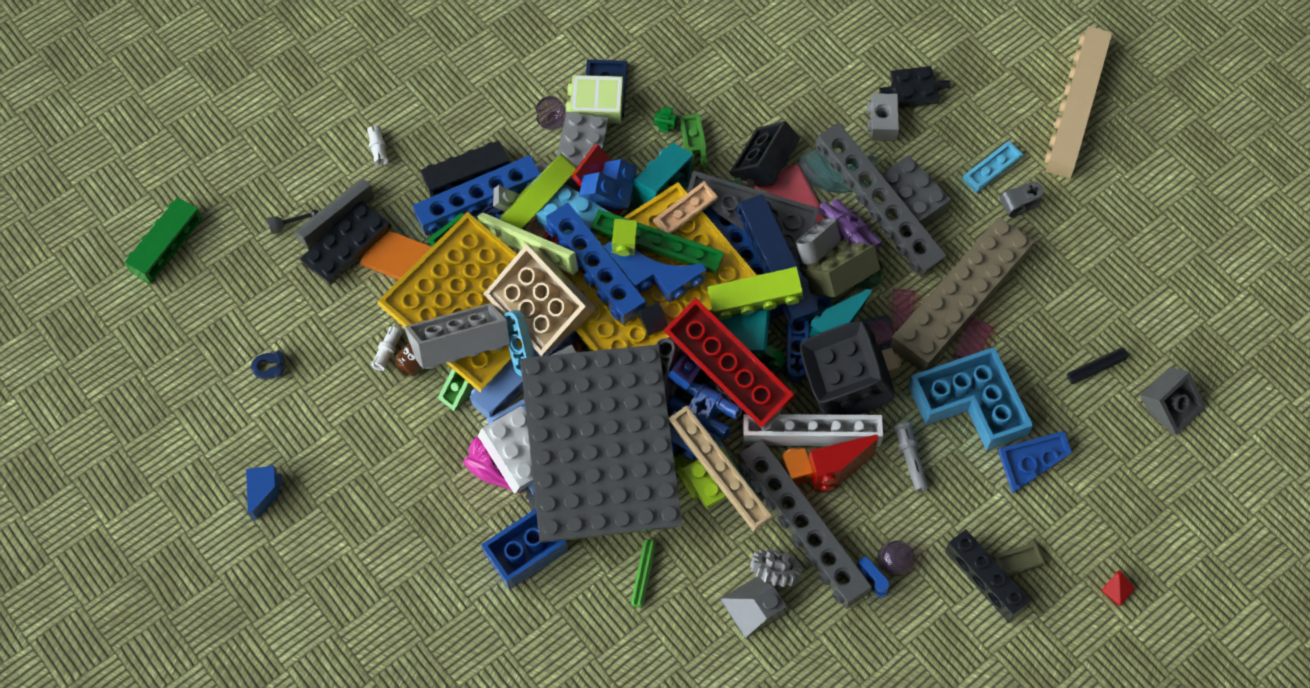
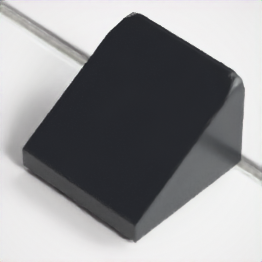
[638,302,668,336]

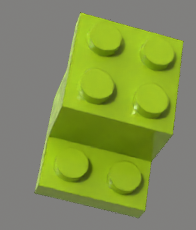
[675,446,743,509]

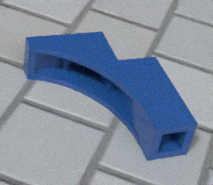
[603,241,706,303]

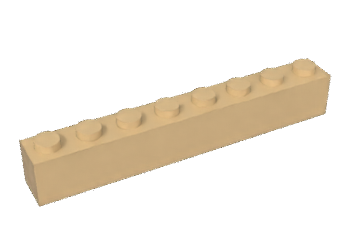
[1044,26,1112,178]

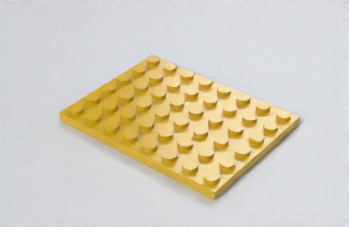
[560,182,757,351]

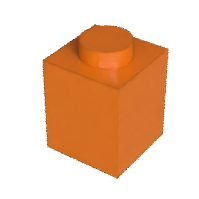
[781,448,813,485]

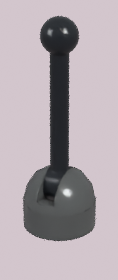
[267,209,319,234]

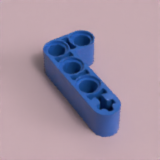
[785,294,832,383]

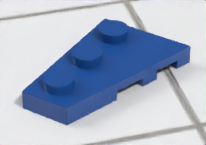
[998,431,1072,493]

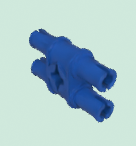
[667,381,743,440]

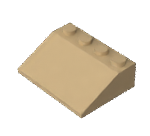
[484,244,596,356]

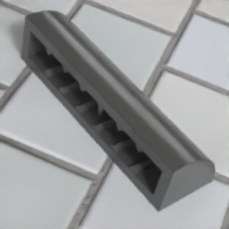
[294,179,374,250]

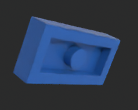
[668,352,701,390]

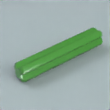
[631,539,656,608]

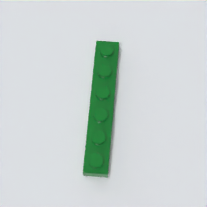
[590,209,724,274]

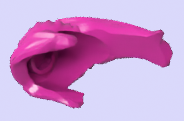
[463,436,525,494]

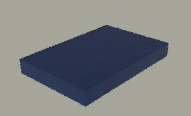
[585,59,628,117]

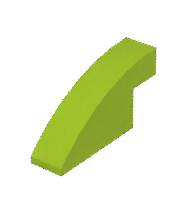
[499,153,577,229]

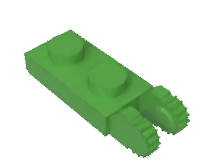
[679,114,708,170]

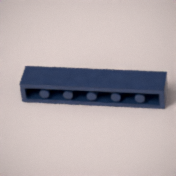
[736,194,819,327]

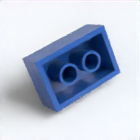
[481,509,568,590]

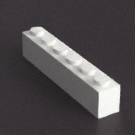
[743,414,883,447]

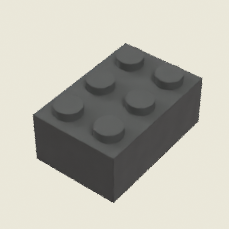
[881,155,951,228]

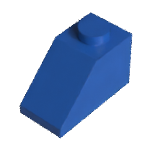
[246,465,283,520]

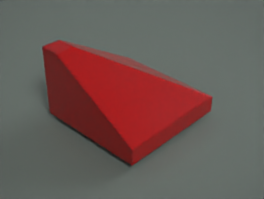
[1101,570,1135,606]

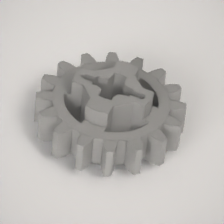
[750,548,802,587]

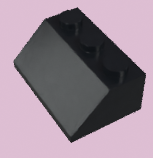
[729,121,800,187]

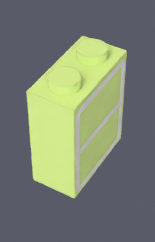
[566,75,623,124]

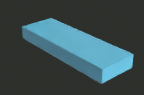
[962,141,1024,193]

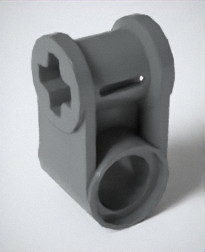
[999,182,1043,217]

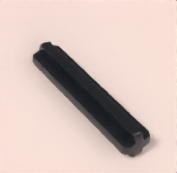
[1067,347,1129,384]

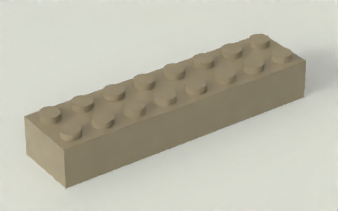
[890,217,1035,372]

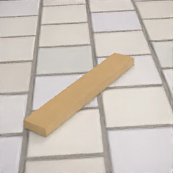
[669,406,773,532]

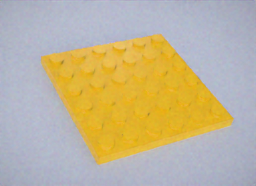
[377,212,522,393]

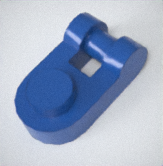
[856,556,889,598]

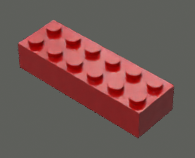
[663,297,797,429]

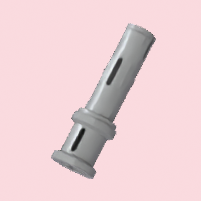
[893,422,929,493]

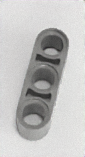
[796,218,841,264]

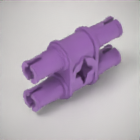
[818,198,883,250]

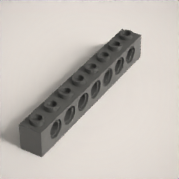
[815,122,946,277]
[738,439,871,609]

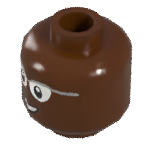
[395,343,423,376]

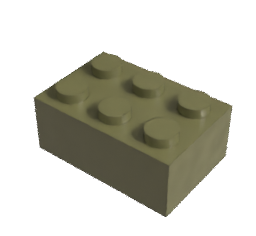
[800,240,880,297]

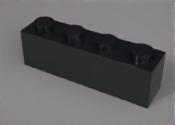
[420,140,509,197]

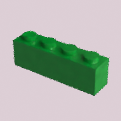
[124,197,203,284]

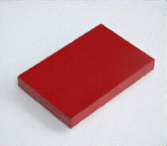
[571,145,634,216]

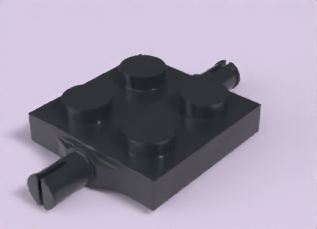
[879,66,950,108]

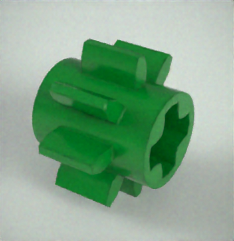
[654,106,678,133]

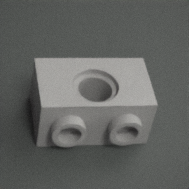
[867,93,899,141]

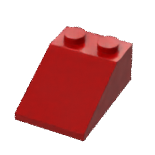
[809,434,879,493]

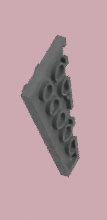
[687,171,819,267]

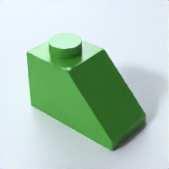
[438,369,474,411]

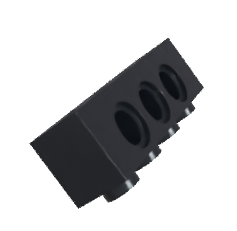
[945,529,1031,623]

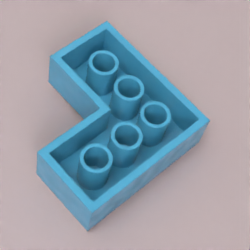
[908,347,1033,451]

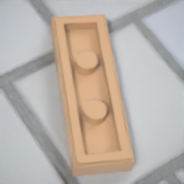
[653,181,718,234]

